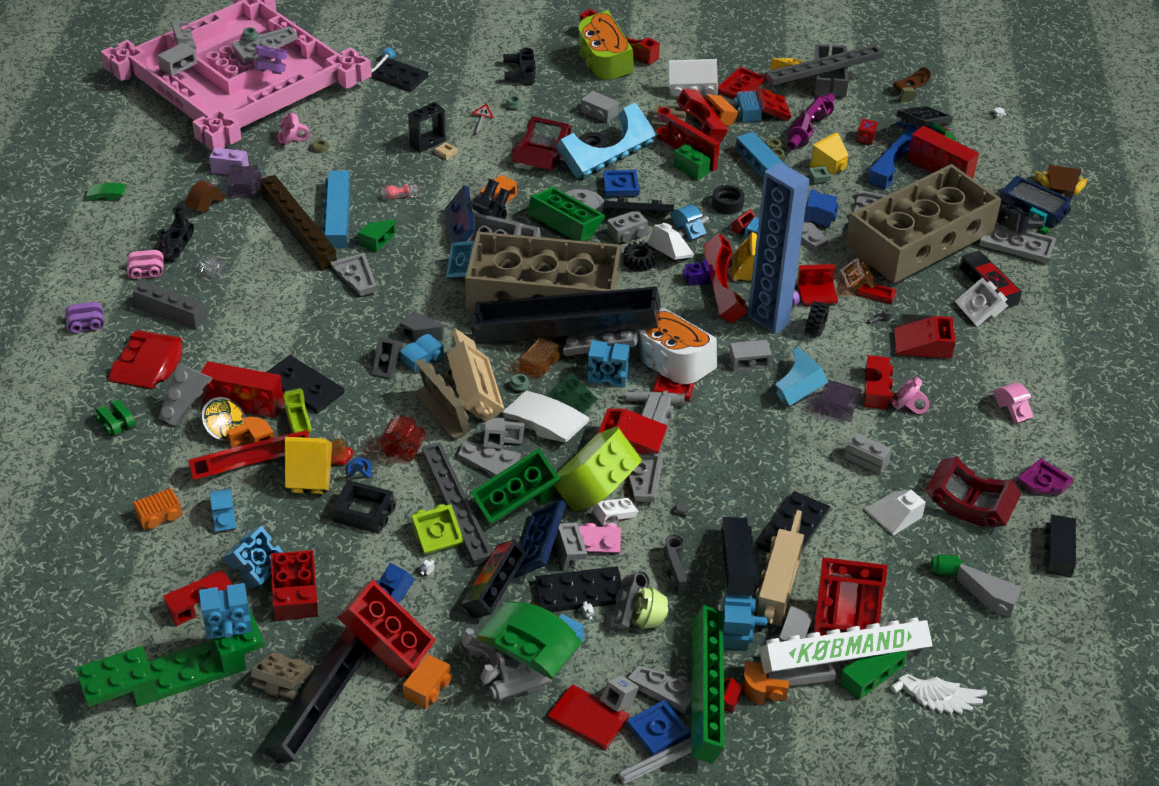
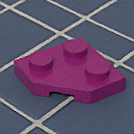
[1016,458,1074,494]

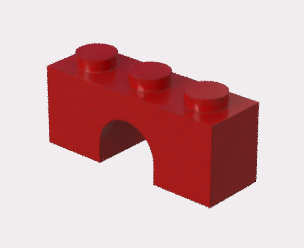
[864,355,893,409]
[163,570,233,626]

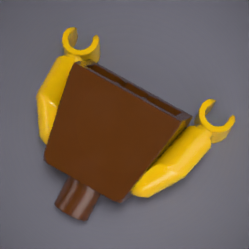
[1035,165,1088,199]

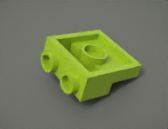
[411,504,464,556]

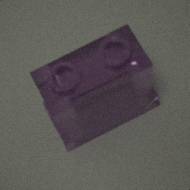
[227,165,262,199]
[815,380,862,422]

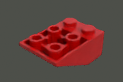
[894,316,956,358]
[597,408,668,454]
[271,550,318,621]

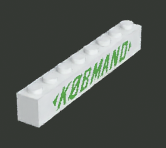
[759,617,932,673]

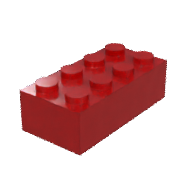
[907,126,979,179]
[201,361,284,418]
[337,580,436,678]

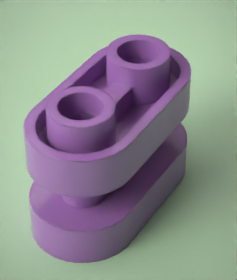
[254,46,287,74]
[65,302,105,333]

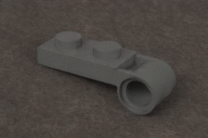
[664,534,687,596]
[609,571,650,632]

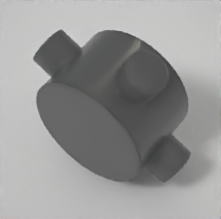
[674,502,691,517]

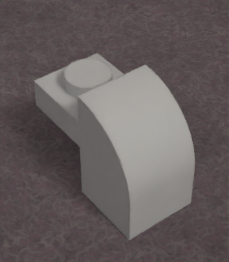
[483,418,524,449]

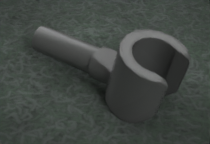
[868,307,893,324]

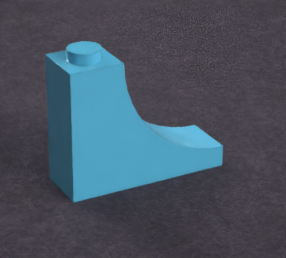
[775,347,828,406]

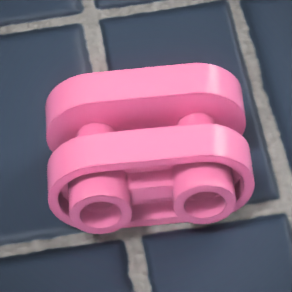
[127,250,164,279]

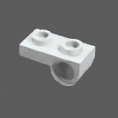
[593,498,639,527]

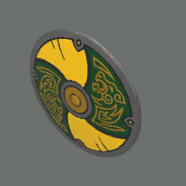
[201,397,246,442]

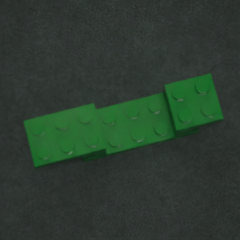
[75,609,265,707]

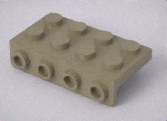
[416,358,471,439]

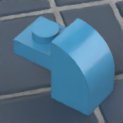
[670,204,706,241]
[210,488,236,532]

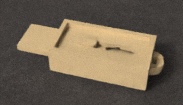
[447,328,504,422]
[755,510,804,626]

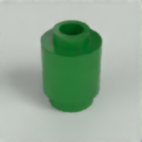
[931,554,963,576]

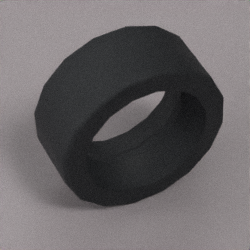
[712,185,745,215]

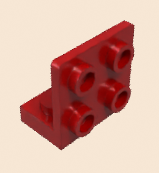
[797,264,838,305]

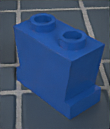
[804,189,839,227]

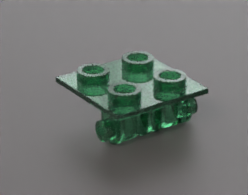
[548,373,598,414]

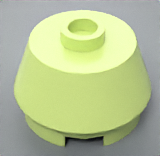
[631,586,668,629]

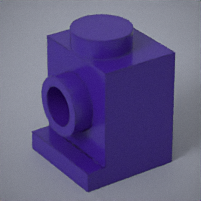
[682,259,710,286]

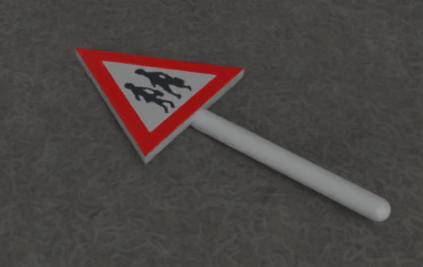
[470,104,494,134]

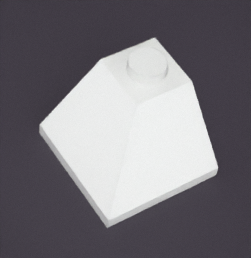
[647,223,694,259]
[865,490,926,536]

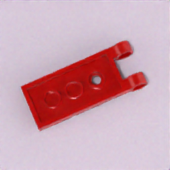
[656,107,720,172]

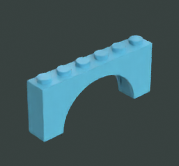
[555,102,657,179]

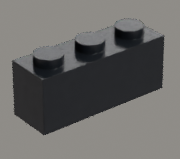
[1043,514,1076,577]

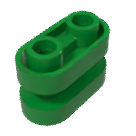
[94,398,136,437]

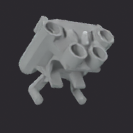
[461,628,549,701]

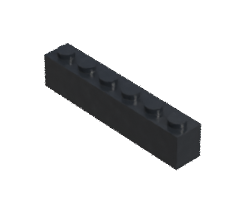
[721,517,759,596]

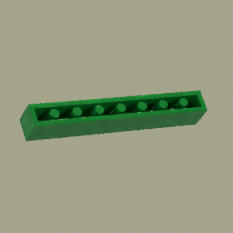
[691,605,725,764]

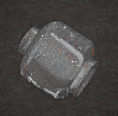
[199,255,227,281]

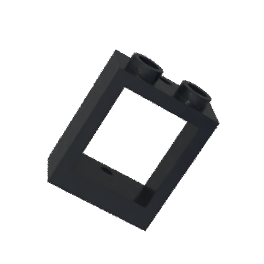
[408,102,446,153]
[332,480,396,534]

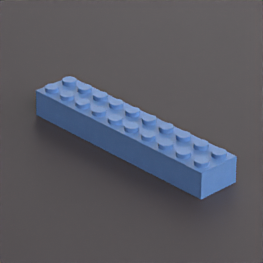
[747,162,810,334]

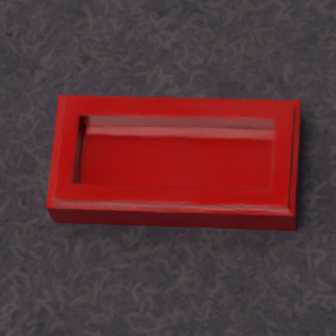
[857,281,897,305]

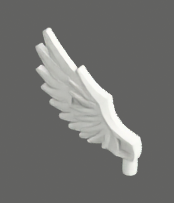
[890,674,987,715]

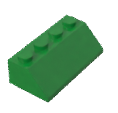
[528,187,605,241]
[471,448,561,525]

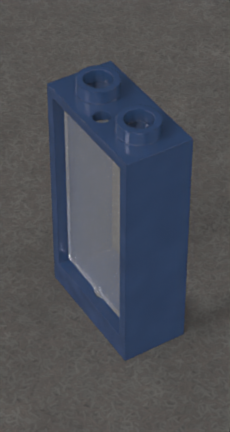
[999,175,1071,228]

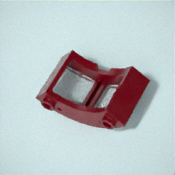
[511,116,572,170]
[925,456,1021,527]

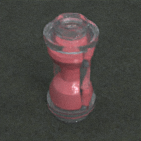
[380,181,419,202]

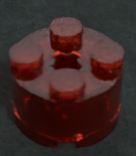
[380,415,426,462]

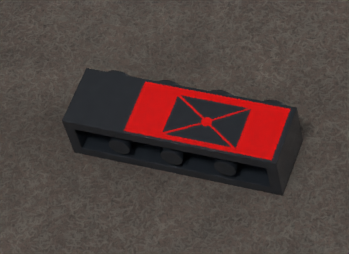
[959,250,1022,310]
[461,539,527,619]

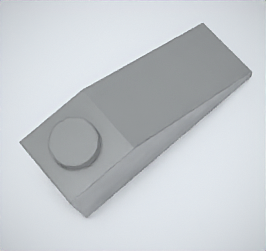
[956,564,1022,618]

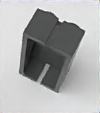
[813,44,848,97]

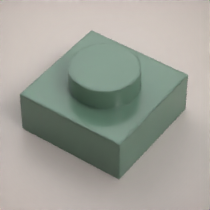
[809,166,831,183]

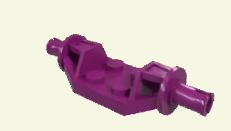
[787,93,835,150]

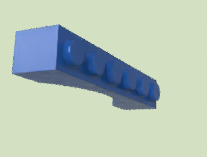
[867,123,931,189]

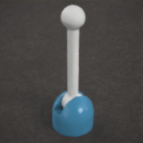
[371,47,396,75]

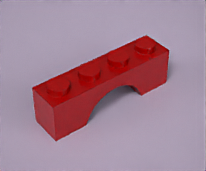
[676,89,728,143]

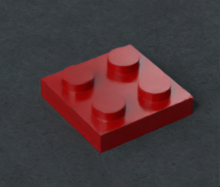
[755,88,792,121]

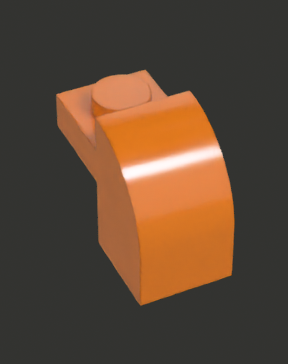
[227,417,274,448]
[743,661,789,705]

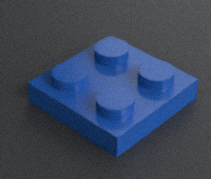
[603,170,640,197]
[627,700,691,756]

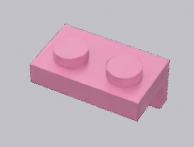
[579,523,621,553]

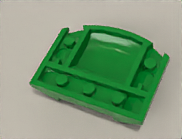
[476,602,581,680]

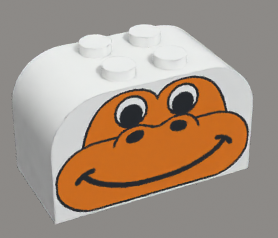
[639,307,717,384]

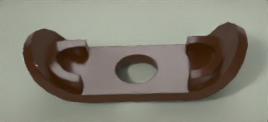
[892,67,931,92]

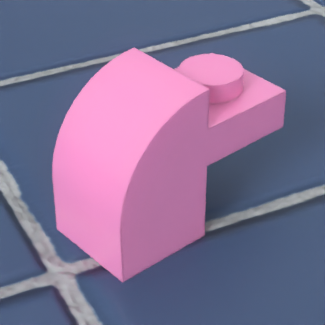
[993,382,1034,423]

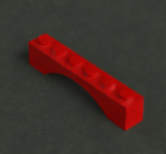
[579,9,660,65]
[703,233,748,324]
[187,430,309,480]

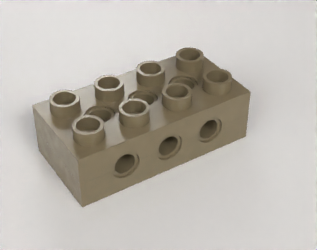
[845,164,1001,283]
[465,232,621,312]

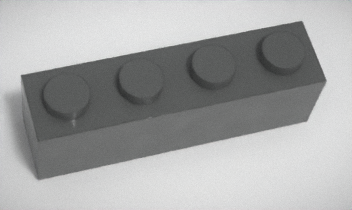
[132,281,207,330]

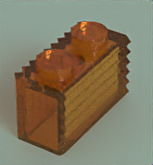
[520,338,560,378]

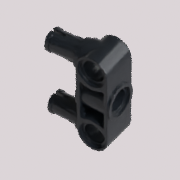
[503,48,536,86]
[472,179,511,219]
[996,201,1044,233]
[156,206,194,262]

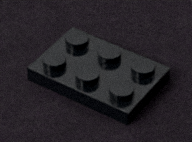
[372,58,428,92]

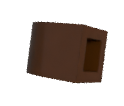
[185,180,226,212]

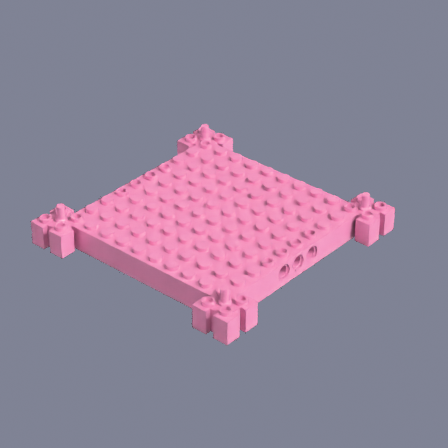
[100,0,372,151]

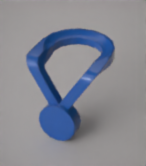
[347,458,372,477]

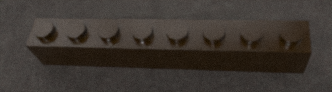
[259,174,337,271]

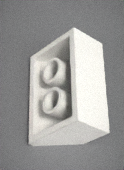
[669,59,718,98]

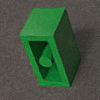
[673,144,710,181]

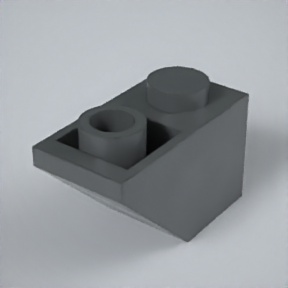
[400,311,444,343]

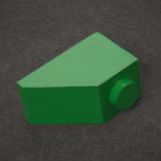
[358,219,396,252]

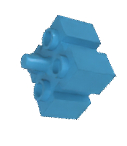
[587,340,630,387]
[222,526,283,589]
[199,583,252,639]
[723,588,767,651]

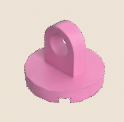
[278,112,310,145]
[891,376,930,414]

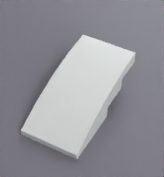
[502,391,590,442]

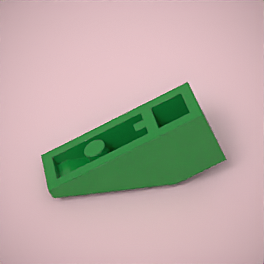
[840,650,907,700]

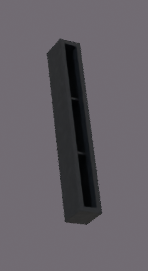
[264,627,370,763]

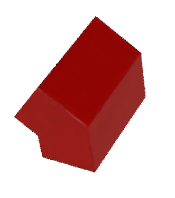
[731,209,755,234]
[724,678,743,713]

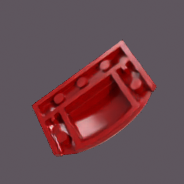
[108,330,182,389]

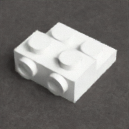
[955,277,1008,326]

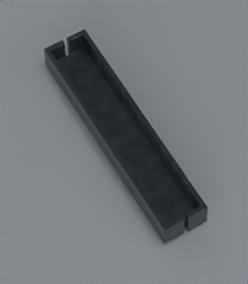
[470,286,661,343]

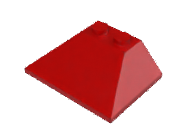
[814,557,888,636]

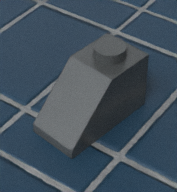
[372,337,403,378]

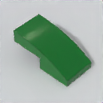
[86,183,126,201]

